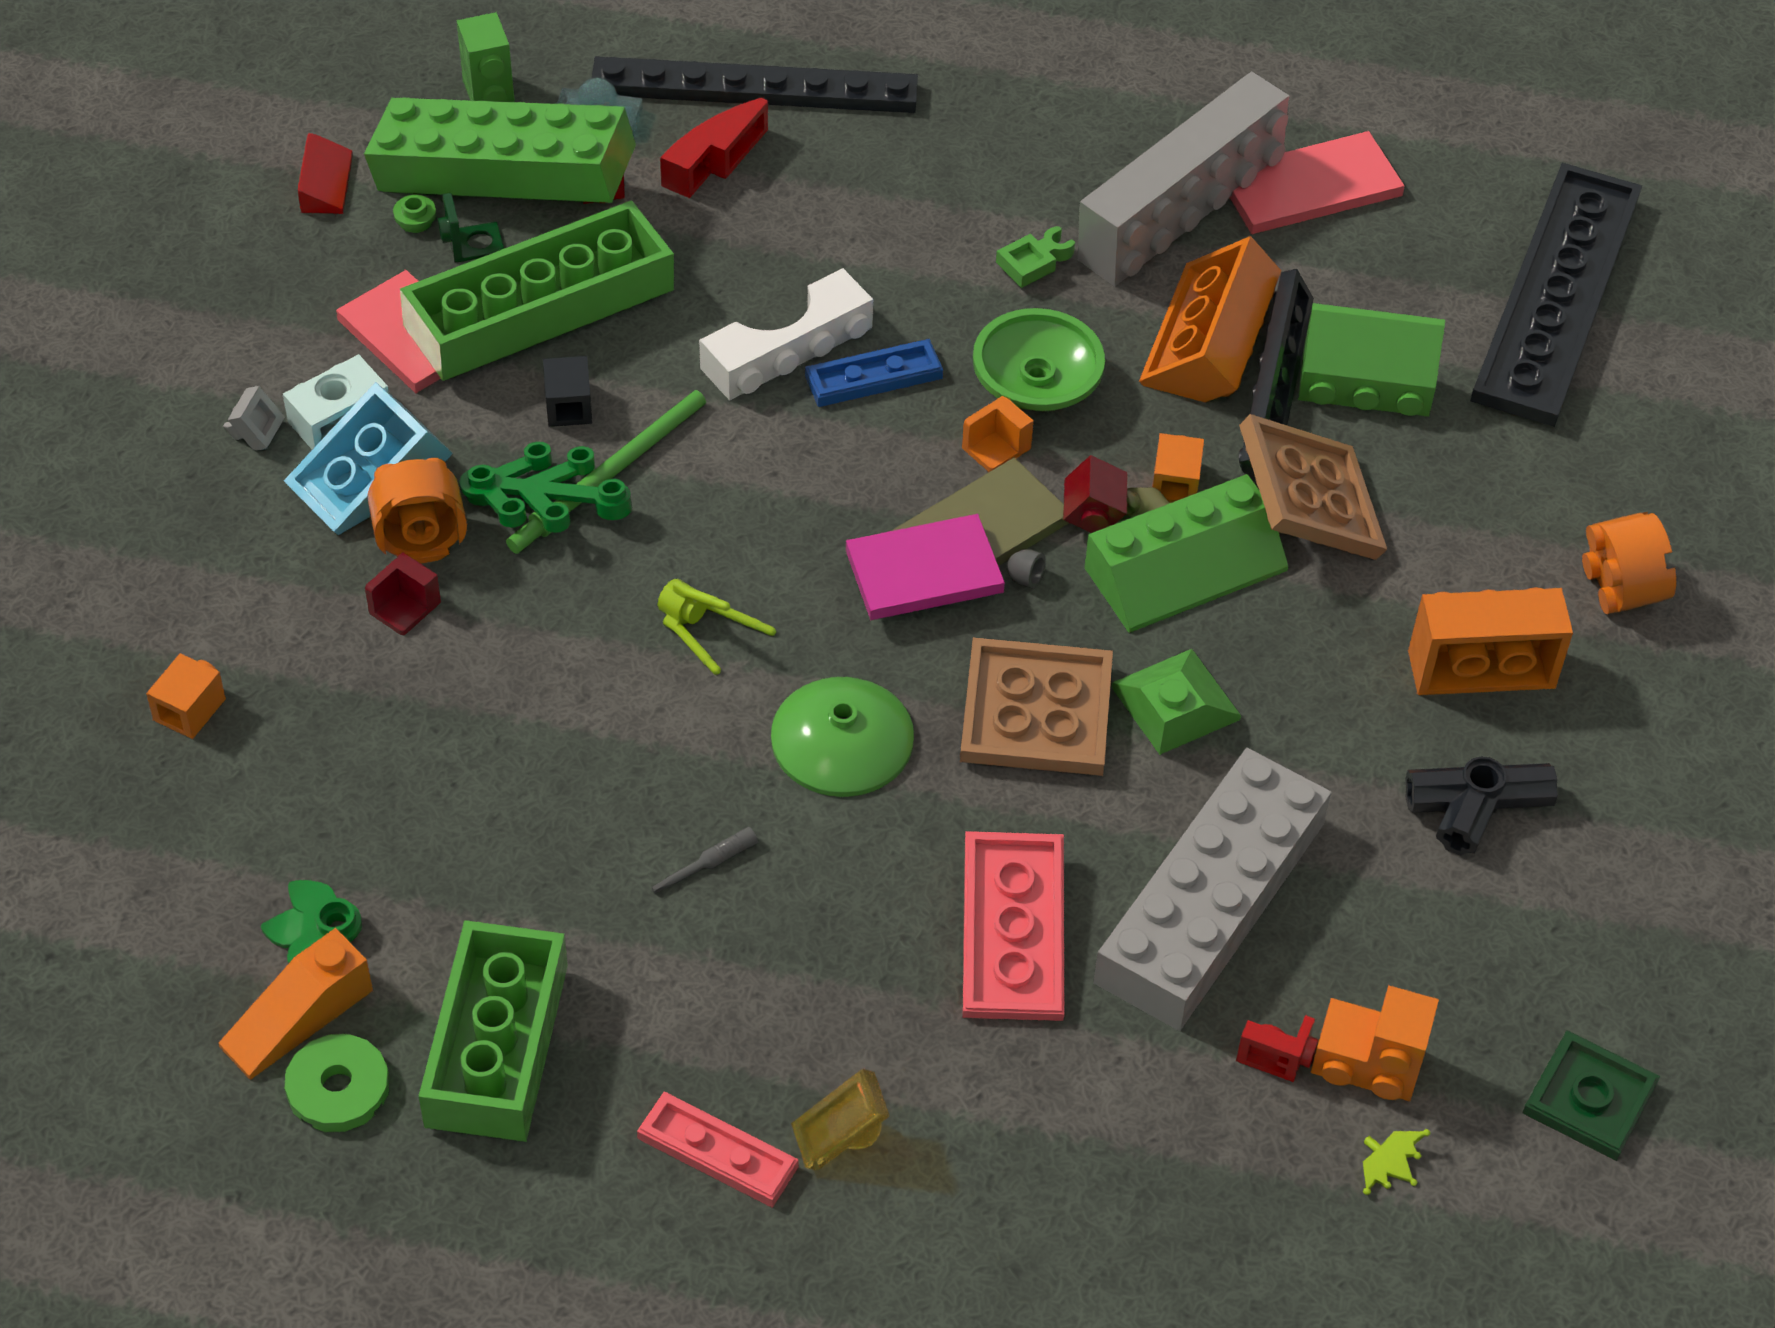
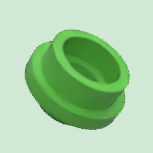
[393,195,436,233]

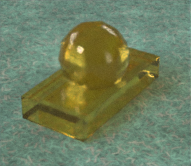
[791,1069,890,1170]

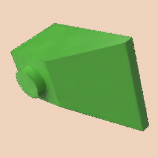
[1111,649,1241,755]

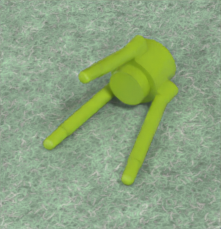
[657,579,776,675]

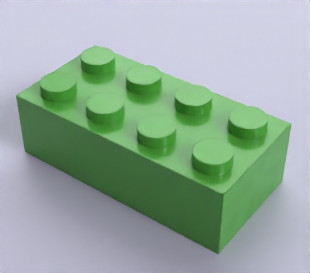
[419,920,568,1142]

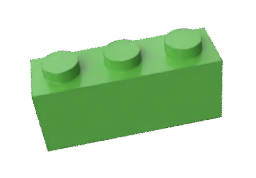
[1298,303,1445,417]

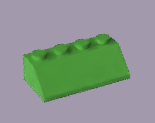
[1085,474,1288,633]

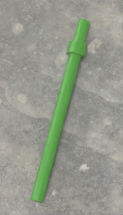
[506,390,706,554]

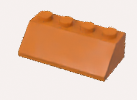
[1139,236,1281,402]

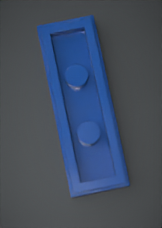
[805,339,943,407]

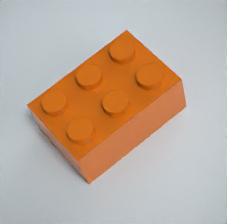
[1408,587,1573,695]

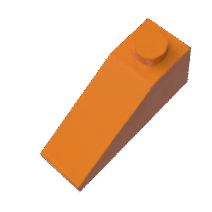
[218,928,373,1080]

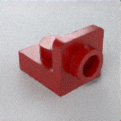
[1236,1015,1319,1082]

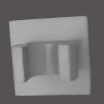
[223,386,285,450]

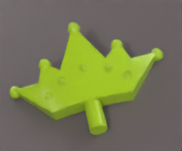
[1363,1129,1431,1195]

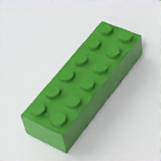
[364,98,636,203]
[400,200,674,381]

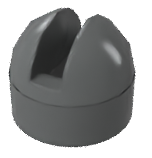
[1007,550,1046,589]

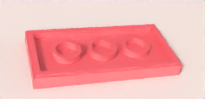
[1230,131,1405,234]
[963,831,1064,1021]

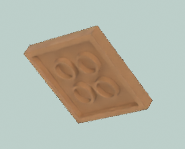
[1239,414,1387,560]
[960,637,1113,776]

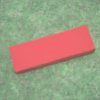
[637,1091,799,1208]

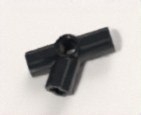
[1405,756,1558,856]

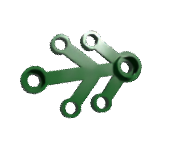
[459,442,632,533]

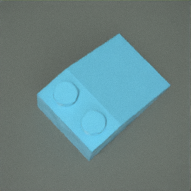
[284,382,453,535]

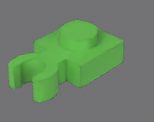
[996,226,1075,288]

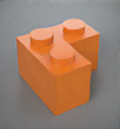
[1311,985,1439,1101]

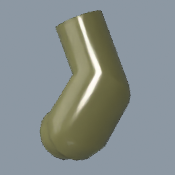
[1126,487,1169,517]

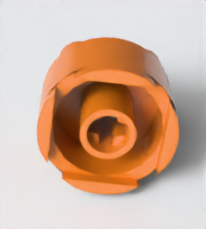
[368,458,467,564]
[1582,511,1677,614]

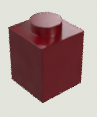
[1063,455,1127,533]

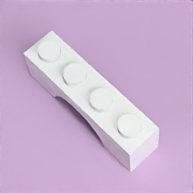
[699,268,873,401]

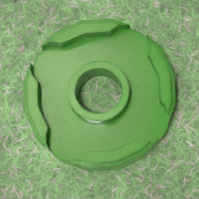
[284,1034,389,1132]

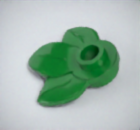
[261,880,362,964]

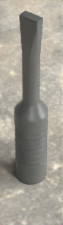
[652,826,758,894]

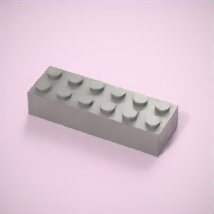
[1078,71,1289,287]
[1093,747,1332,1031]

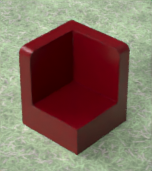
[365,552,441,635]

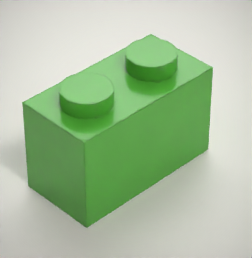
[456,12,514,102]

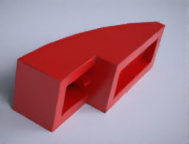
[660,98,768,199]

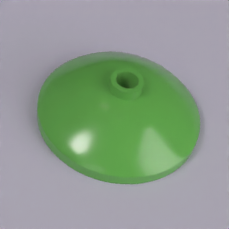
[973,308,1105,411]
[771,677,914,797]

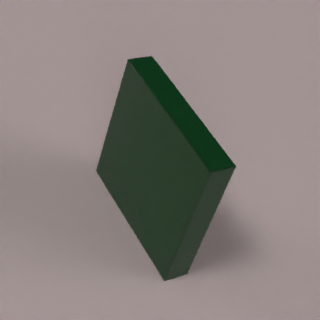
[1522,1030,1660,1161]

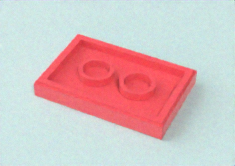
[336,270,441,393]

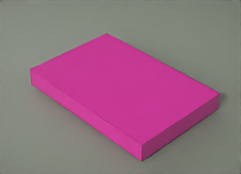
[846,514,1005,621]

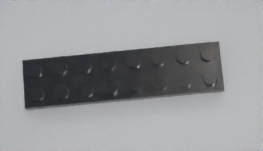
[1470,162,1643,427]

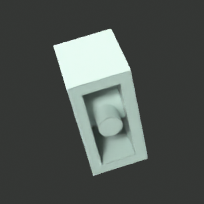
[283,354,389,450]

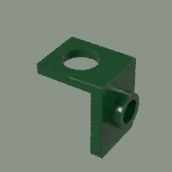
[438,193,504,263]

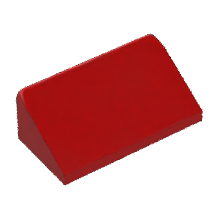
[298,133,353,214]

